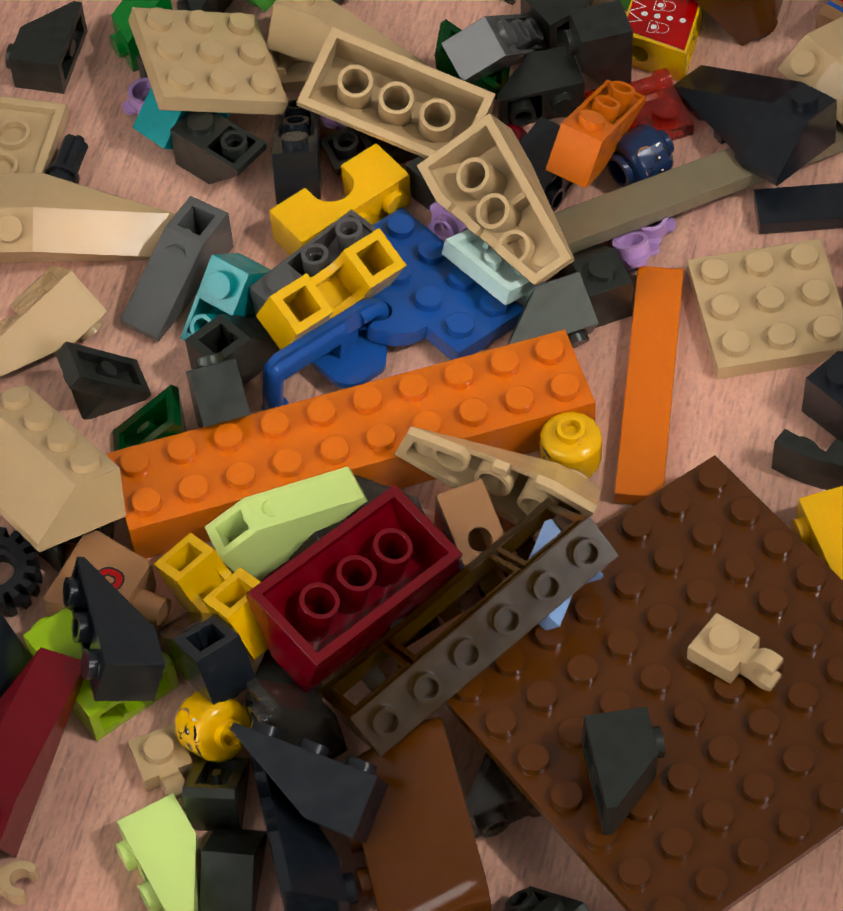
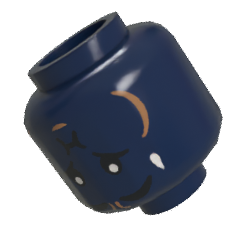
[607,124,674,187]

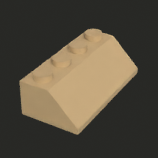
[297,27,496,159]
[0,385,126,552]

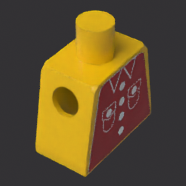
[625,0,703,81]

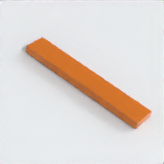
[614,266,684,505]

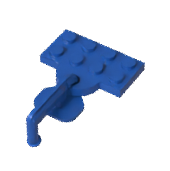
[262,208,523,411]

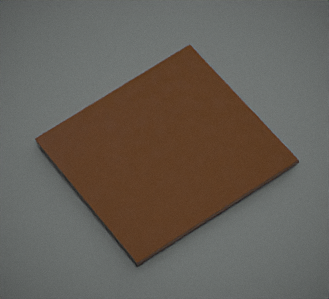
[406,455,843,911]

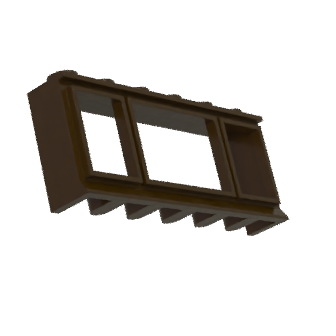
[318,497,619,757]

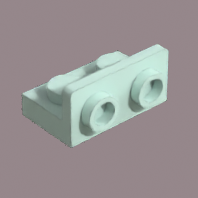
[441,229,545,306]

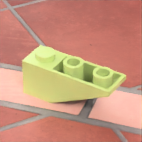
[205,466,368,581]
[115,793,201,911]

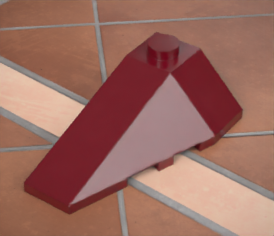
[0,647,84,857]

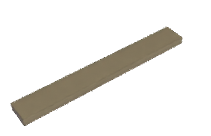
[554,120,843,254]

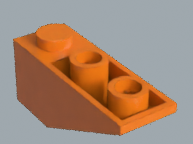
[545,79,647,188]

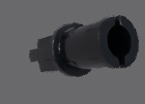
[45,134,88,184]

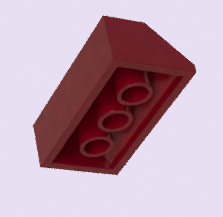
[246,484,463,693]

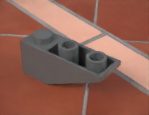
[441,14,545,82]
[120,196,234,342]
[249,209,376,318]

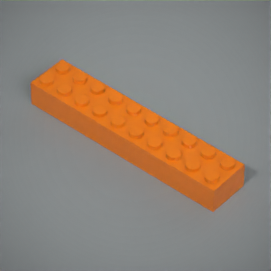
[107,329,596,559]

